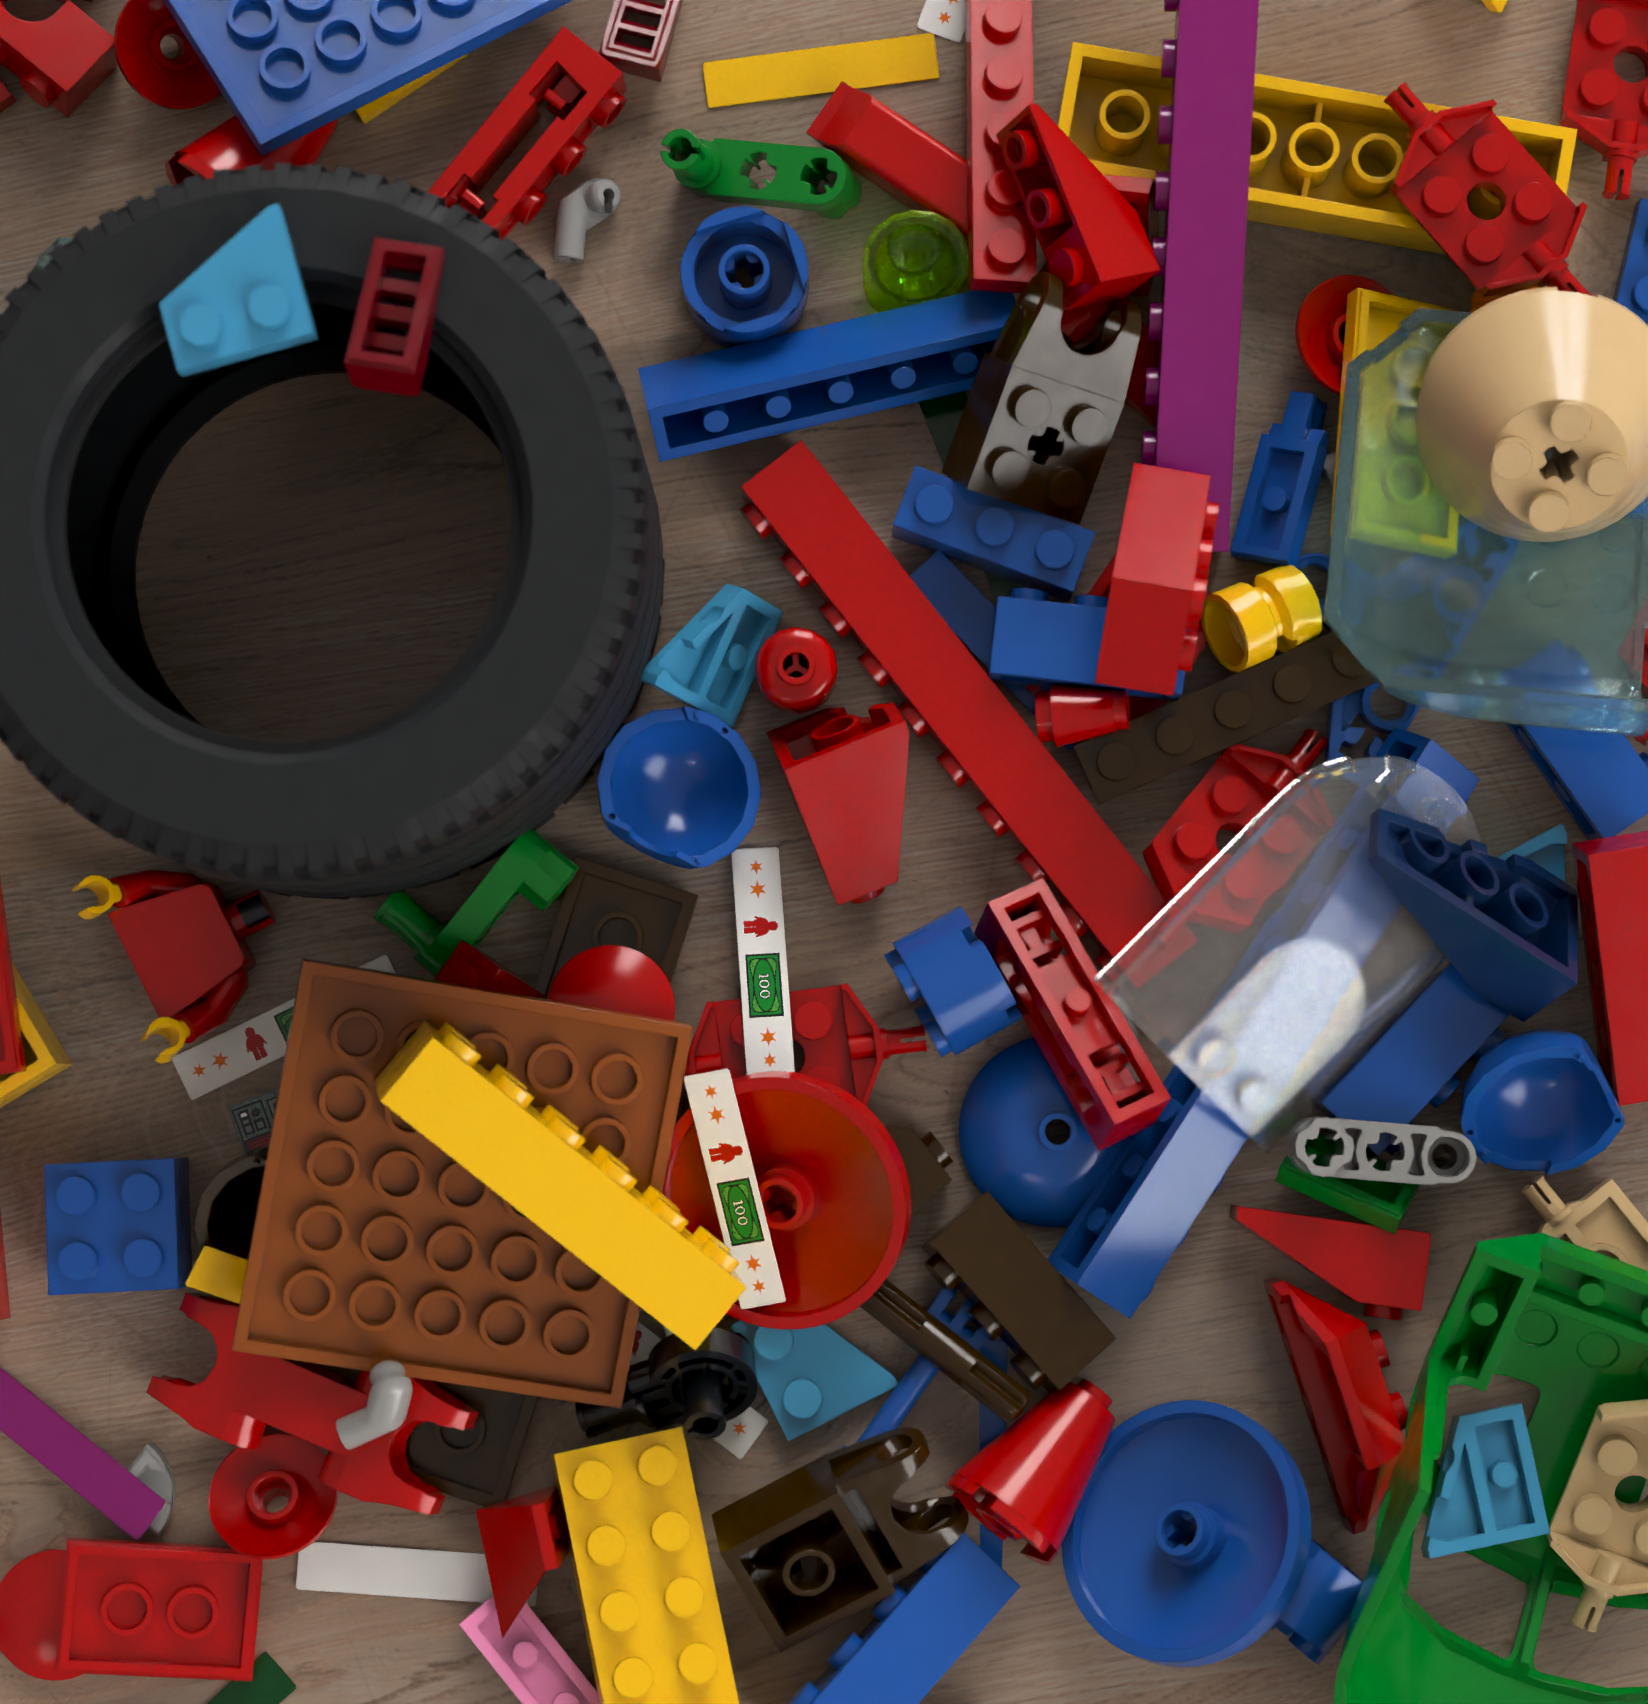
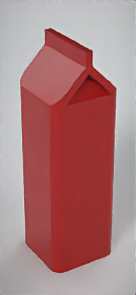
[806,81,968,248]

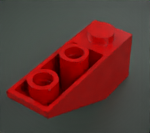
[996,103,1161,309]

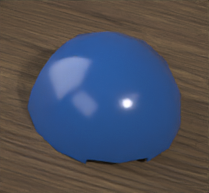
[597,706,761,869]
[1459,1028,1625,1176]

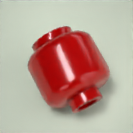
[754,627,838,714]

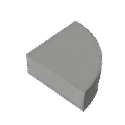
[127,1442,176,1535]

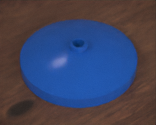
[1061,1400,1311,1667]

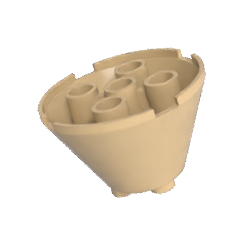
[1415,287,1648,542]

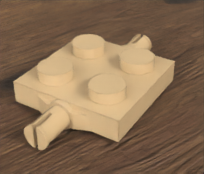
[1521,1175,1648,1271]

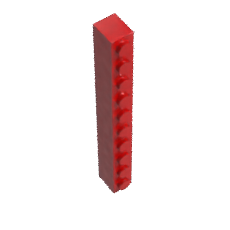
[740,440,1199,992]

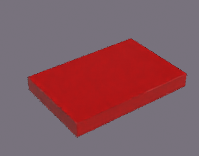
[54,1537,263,1681]

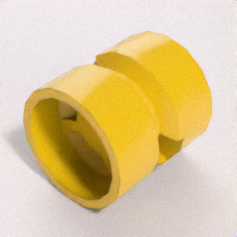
[1201,565,1322,672]

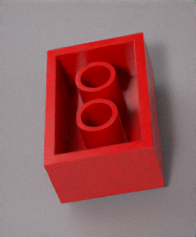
[1095,463,1220,696]

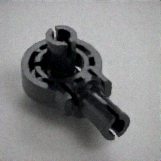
[575,1328,758,1440]

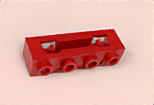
[428,26,626,241]
[974,878,1171,1151]

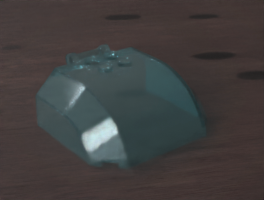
[1324,308,1648,736]

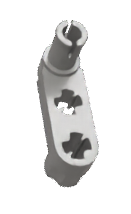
[1286,1117,1477,1186]

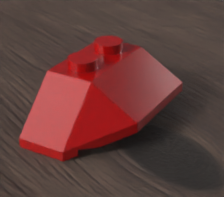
[1263,1277,1408,1535]

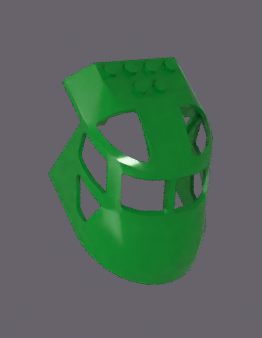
[1333,1233,1648,1704]

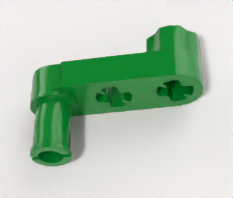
[660,129,862,219]
[373,829,580,977]

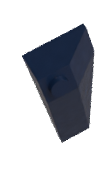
[1368,808,1578,1022]

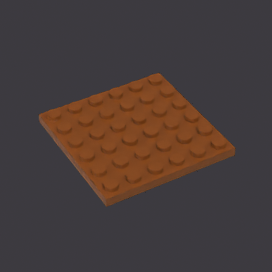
[232,958,693,1409]

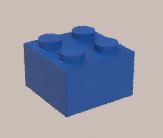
[44,1157,192,1295]

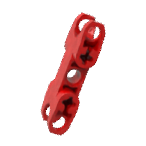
[146,1293,479,1515]

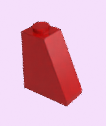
[766,703,910,906]

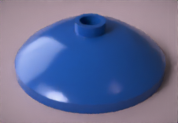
[958,1038,1137,1227]

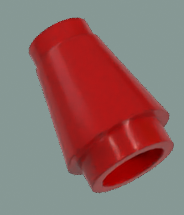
[1035,684,1131,747]

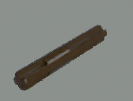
[860,1279,1030,1423]

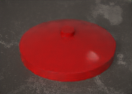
[662,1071,911,1330]

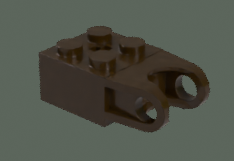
[941,272,1142,524]
[711,1427,969,1653]

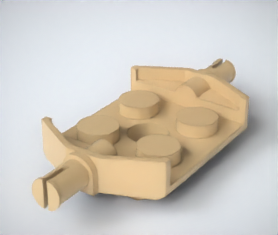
[1546,1399,1648,1632]

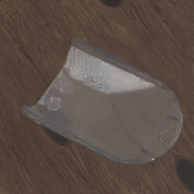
[1093,754,1481,1154]

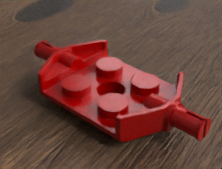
[1560,0,1648,200]
[1384,82,1593,297]
[1143,729,1331,951]
[683,983,927,1106]

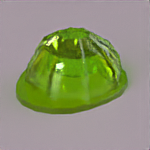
[862,209,968,313]

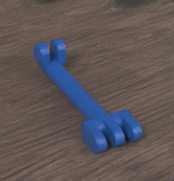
[841,1287,987,1449]

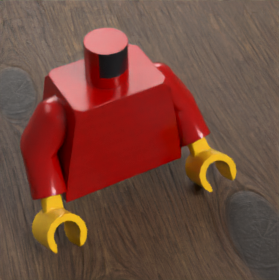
[72,869,276,1064]

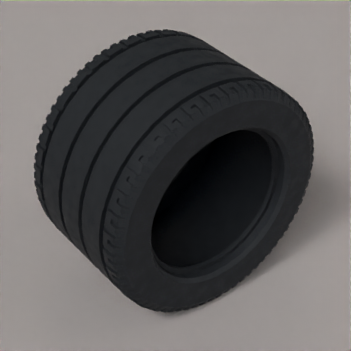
[0,163,665,900]

